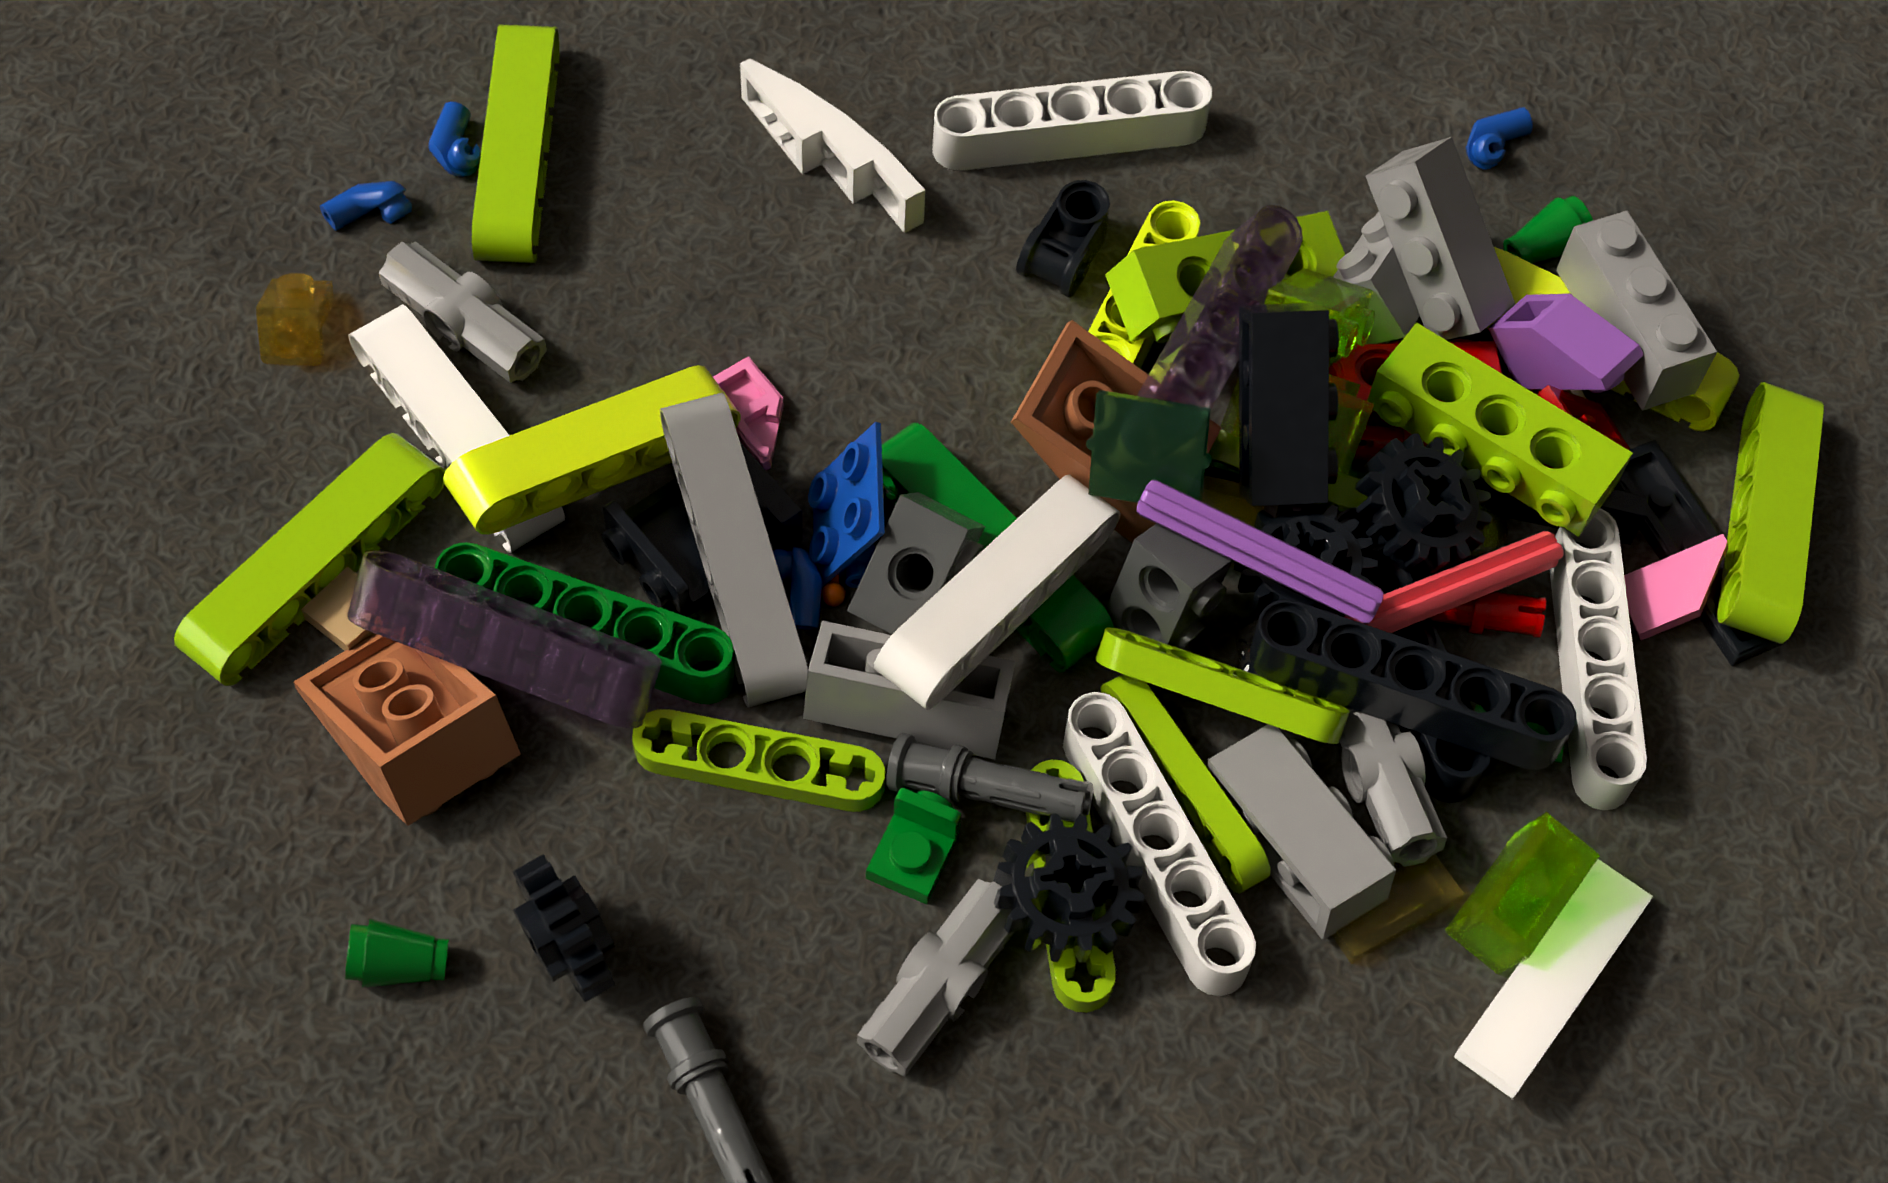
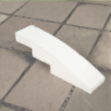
[740,59,925,233]
[1453,858,1653,1099]

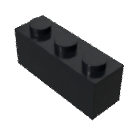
[1239,303,1339,506]

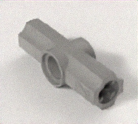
[379,241,547,383]
[1340,706,1447,867]
[857,879,1015,1077]

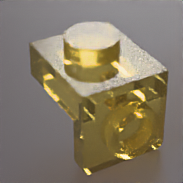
[256,273,334,366]

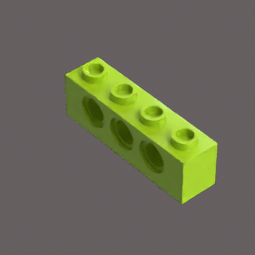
[1105,211,1345,343]
[1366,322,1633,537]

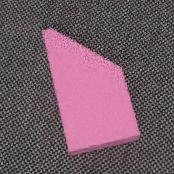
[713,356,783,471]
[1624,534,1728,640]

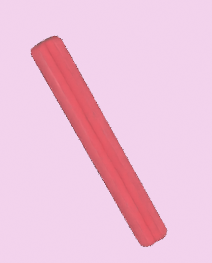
[1344,531,1564,633]

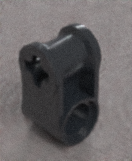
[1016,180,1110,298]

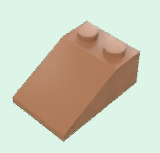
[1011,320,1222,543]
[293,615,521,826]

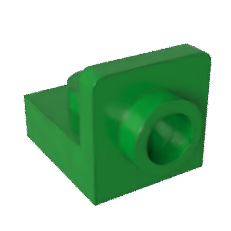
[866,788,961,905]

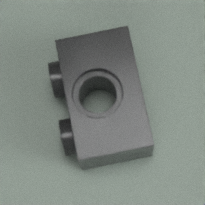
[847,492,985,634]

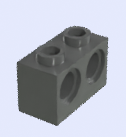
[1105,524,1232,652]

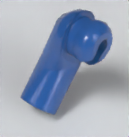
[428,101,481,177]
[1466,107,1533,169]
[320,181,412,231]
[773,547,822,630]

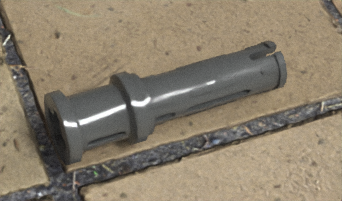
[887,733,1093,823]
[643,997,774,1183]

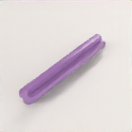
[1137,480,1384,624]

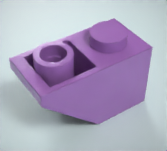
[1488,294,1644,393]

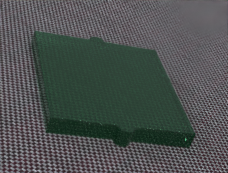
[1086,390,1212,503]

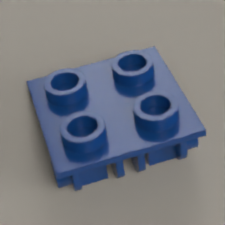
[808,422,885,588]

